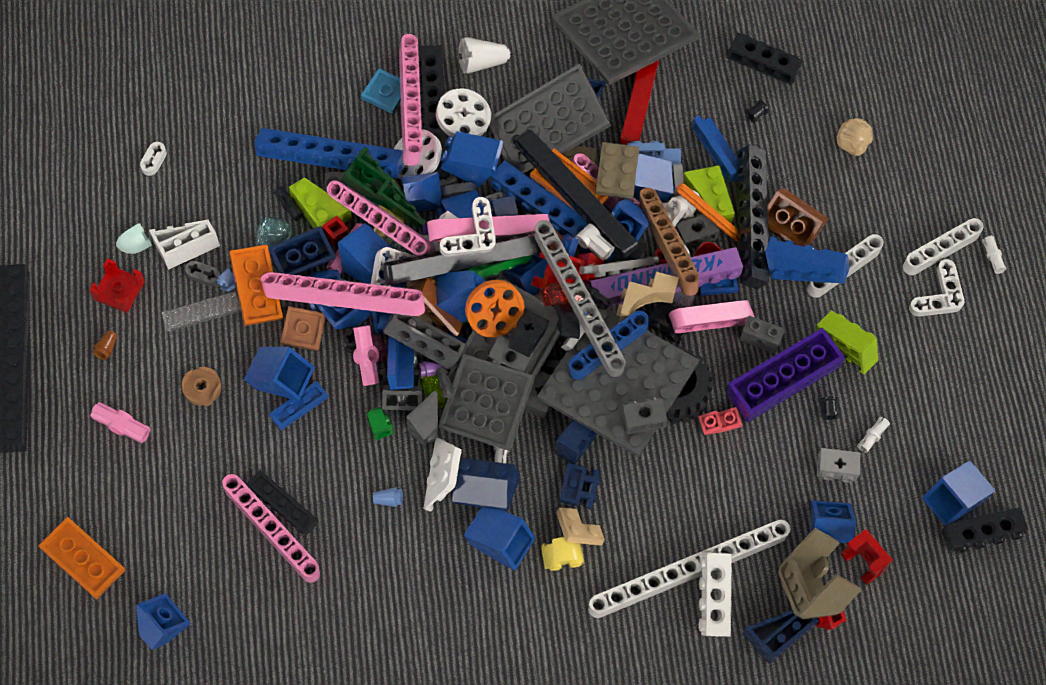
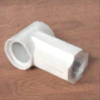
[575,224,614,261]

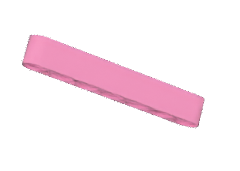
[327,181,435,255]
[427,214,549,242]
[223,474,320,583]

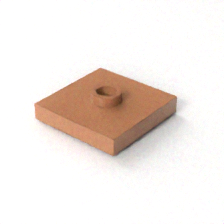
[280,306,326,351]

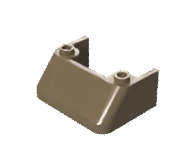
[778,528,861,619]

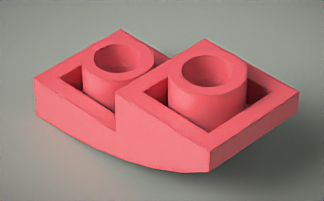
[698,407,743,435]

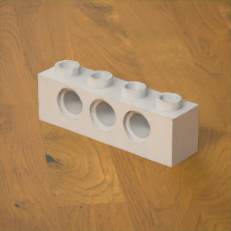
[699,553,731,636]

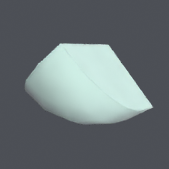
[116,223,152,254]

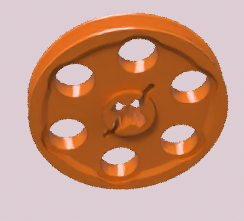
[465,280,524,338]

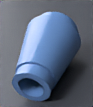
[373,487,403,507]

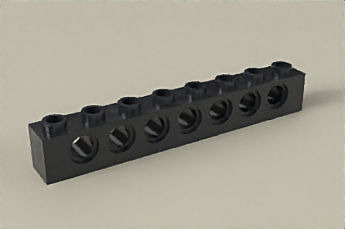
[418,45,450,180]
[737,144,769,289]

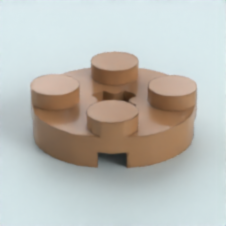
[182,367,221,406]

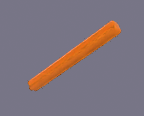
[676,183,739,242]

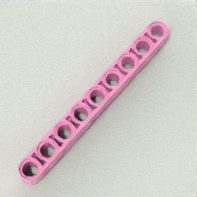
[399,34,422,166]
[261,272,425,316]

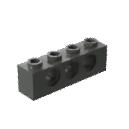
[383,314,465,369]

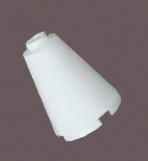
[459,37,510,74]

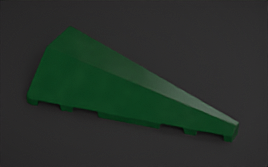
[340,147,426,229]

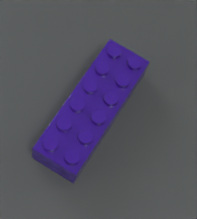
[725,328,845,423]

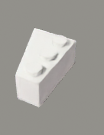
[149,220,220,270]

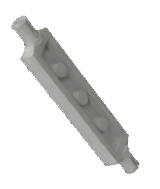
[579,256,659,277]

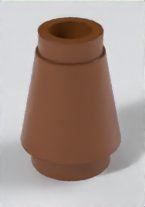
[93,330,117,360]

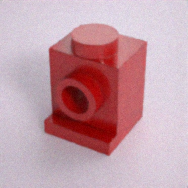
[322,216,349,246]

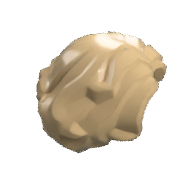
[837,118,873,156]

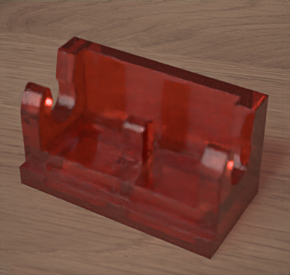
[540,283,584,307]

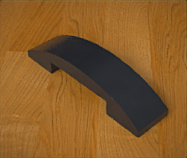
[543,292,580,339]

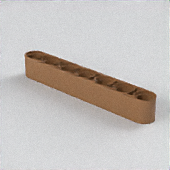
[639,188,699,296]

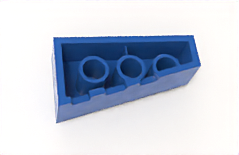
[765,236,850,284]

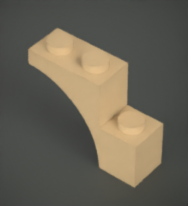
[616,272,679,323]

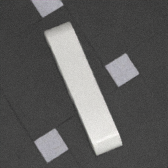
[903,218,983,275]
[807,234,884,298]

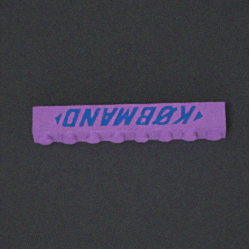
[590,247,743,308]

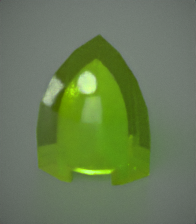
[422,375,453,409]

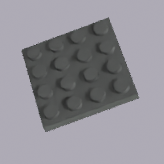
[438,354,535,451]

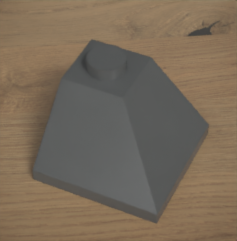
[406,391,438,446]

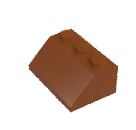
[767,188,829,247]
[408,277,463,336]

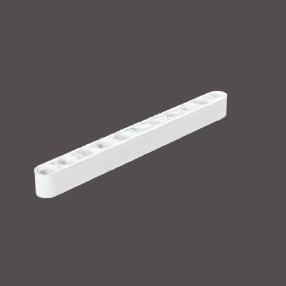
[588,520,790,618]

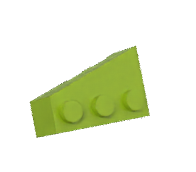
[683,165,735,224]
[289,177,352,230]
[817,310,878,375]

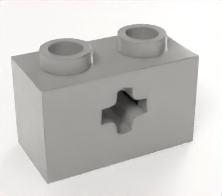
[817,448,861,483]

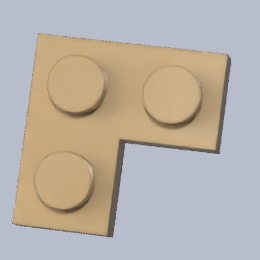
[556,507,605,546]

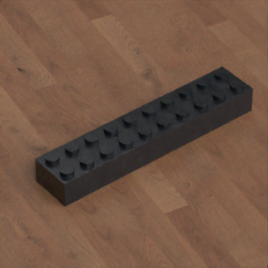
[0,264,30,453]

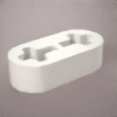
[140,142,167,176]

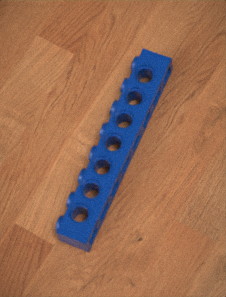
[254,128,404,179]
[490,160,617,264]

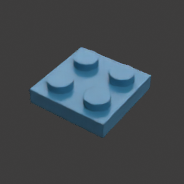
[361,68,401,114]

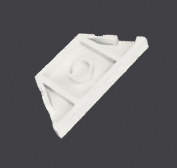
[423,438,461,511]

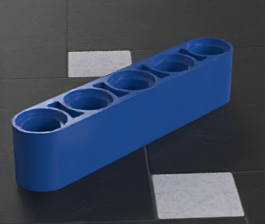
[569,311,648,380]

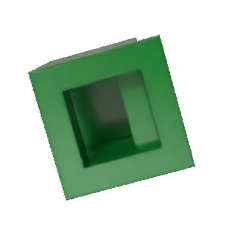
[367,407,393,441]

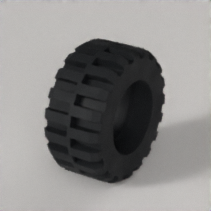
[666,346,713,424]

